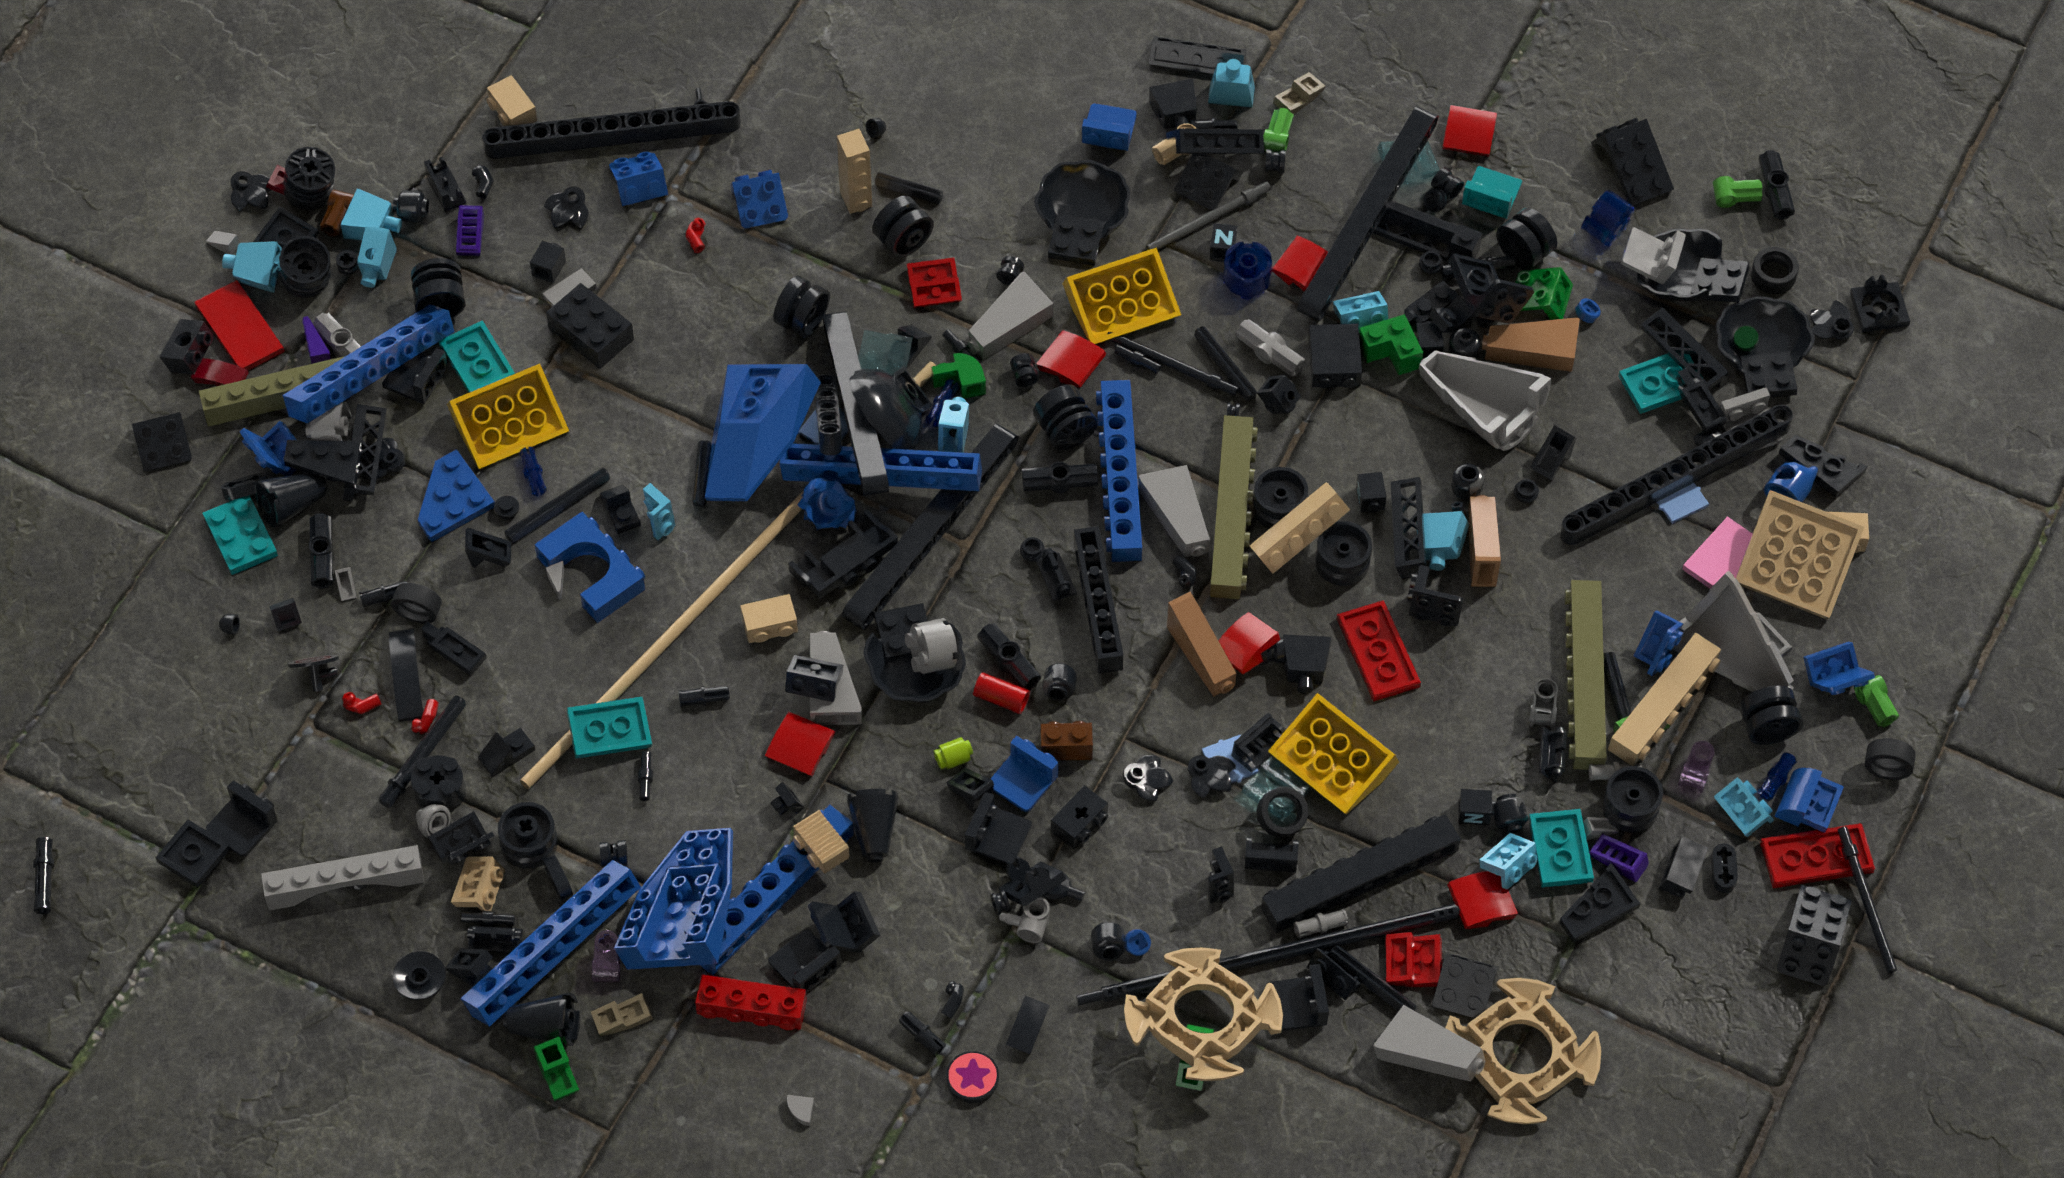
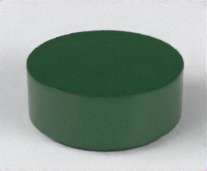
[1734,326,1759,351]

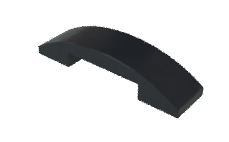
[389,629,423,722]

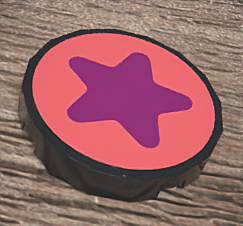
[946,1051,999,1103]

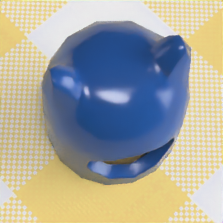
[1764,462,1818,503]

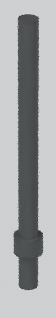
[1146,182,1271,250]

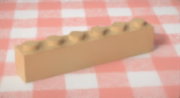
[1608,633,1721,766]

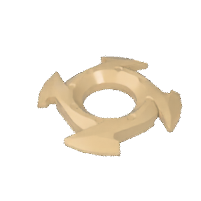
[1124,947,1283,1081]
[1445,978,1601,1124]

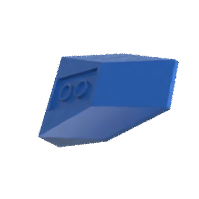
[705,364,821,501]
[614,828,733,969]

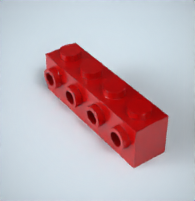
[695,974,807,1030]

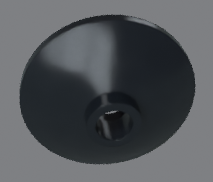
[393,951,446,1000]

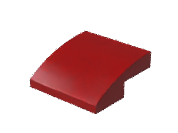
[1443,105,1497,157]
[1271,235,1328,292]
[907,257,962,308]
[1036,330,1106,388]
[1218,612,1280,674]
[765,712,835,777]
[1447,871,1518,929]
[1386,932,1442,987]

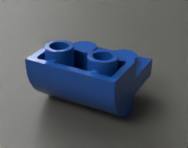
[1774,768,1844,833]

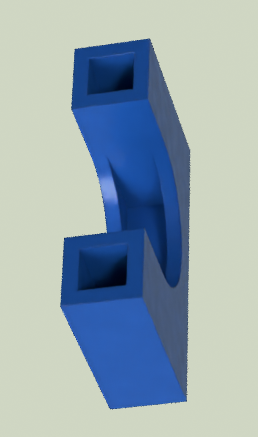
[534,512,645,623]

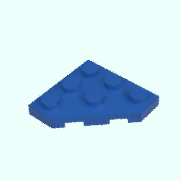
[418,449,495,542]

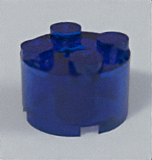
[1581,189,1636,247]
[1223,241,1272,300]

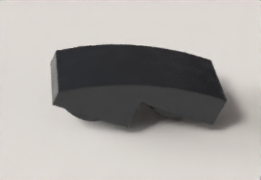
[1006,995,1050,1054]

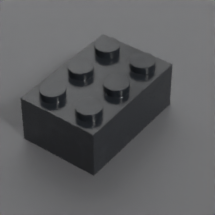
[546,283,634,369]

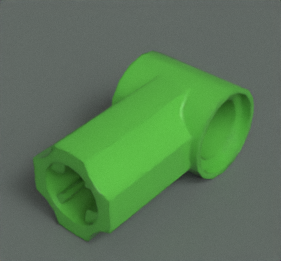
[1263,108,1294,152]
[1713,176,1762,208]
[1854,675,1899,727]

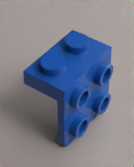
[1082,103,1137,151]
[609,152,669,206]
[730,170,788,228]
[240,421,297,476]
[1634,610,1684,676]
[1803,642,1875,695]
[991,735,1058,812]

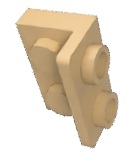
[451,857,505,912]

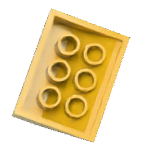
[1062,247,1181,344]
[447,364,569,469]
[1268,693,1399,814]

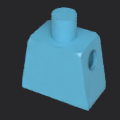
[1208,59,1255,107]
[341,189,402,240]
[357,225,397,288]
[222,241,282,293]
[938,397,969,453]
[1416,511,1469,571]

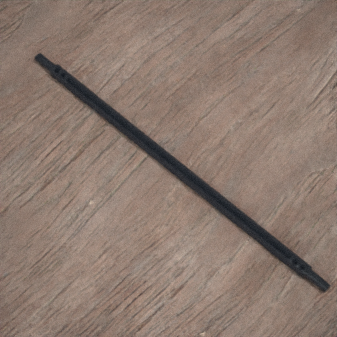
[1076,904,1460,1006]

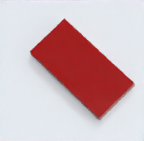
[194,280,285,371]
[1336,600,1421,702]
[1760,823,1875,888]

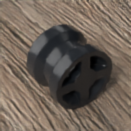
[1265,149,1286,174]
[996,256,1025,285]

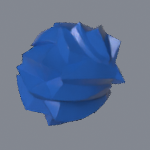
[797,478,857,530]

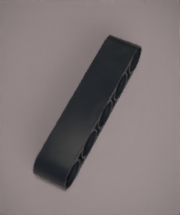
[815,375,842,455]

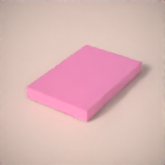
[1682,516,1752,589]

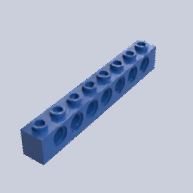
[283,304,454,423]
[1096,380,1142,562]
[779,444,982,491]
[700,805,854,976]
[461,860,641,1027]

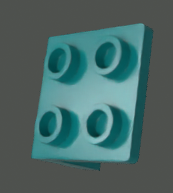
[1462,166,1522,219]

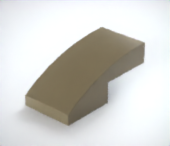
[1273,72,1326,114]
[591,993,653,1036]

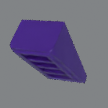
[456,205,484,256]
[302,316,331,364]
[1589,833,1649,882]

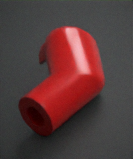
[685,218,706,253]
[342,692,382,714]
[411,699,439,734]

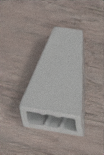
[968,272,1053,360]
[1138,465,1210,557]
[810,631,862,725]
[1373,1005,1486,1082]

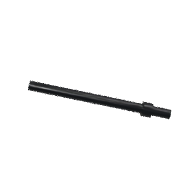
[1107,332,1239,396]
[1837,826,1897,973]

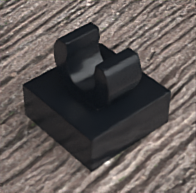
[269,598,302,631]
[770,782,805,815]

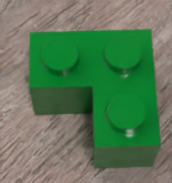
[1359,314,1423,375]

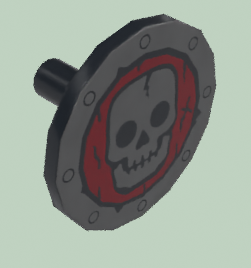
[288,655,339,692]

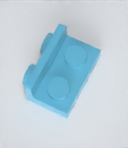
[1333,291,1389,329]
[643,483,676,540]
[1714,777,1774,837]
[1479,833,1537,889]

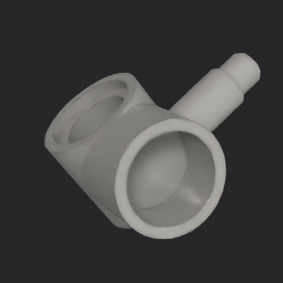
[999,897,1050,943]

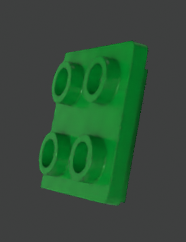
[1515,267,1573,320]

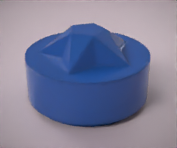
[1575,298,1601,323]
[1125,929,1151,956]

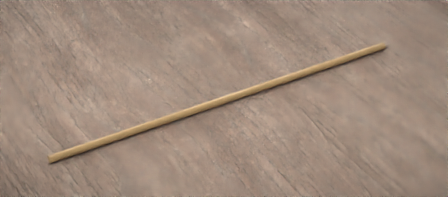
[520,362,936,789]

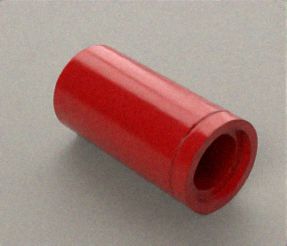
[973,672,1030,714]

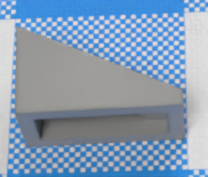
[206,231,239,255]
[546,561,564,600]
[335,567,357,601]
[1583,817,1619,840]

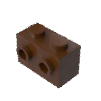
[1040,721,1093,761]

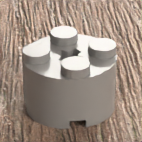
[306,402,353,441]
[905,618,957,674]

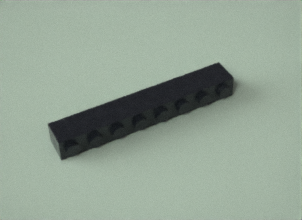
[1261,814,1461,933]

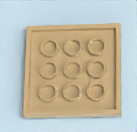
[1736,490,1864,620]

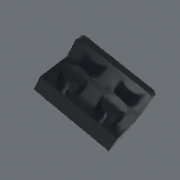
[785,655,844,702]
[1208,846,1234,904]

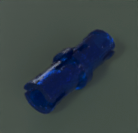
[926,379,960,427]
[519,447,547,496]
[1758,752,1797,801]

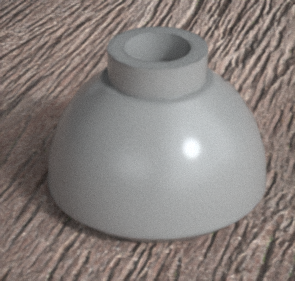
[416,804,451,838]

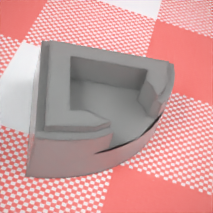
[787,1095,814,1126]

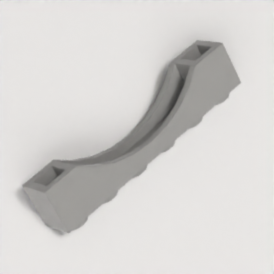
[261,845,424,910]

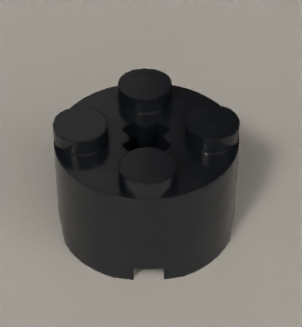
[411,755,466,813]

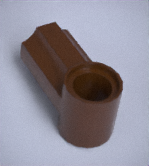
[320,189,354,237]

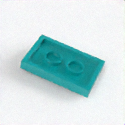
[439,320,515,393]
[1618,347,1703,414]
[203,495,278,575]
[566,696,652,759]
[1529,809,1594,888]

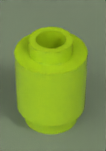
[933,737,973,769]

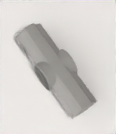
[313,313,361,358]
[1235,319,1305,377]

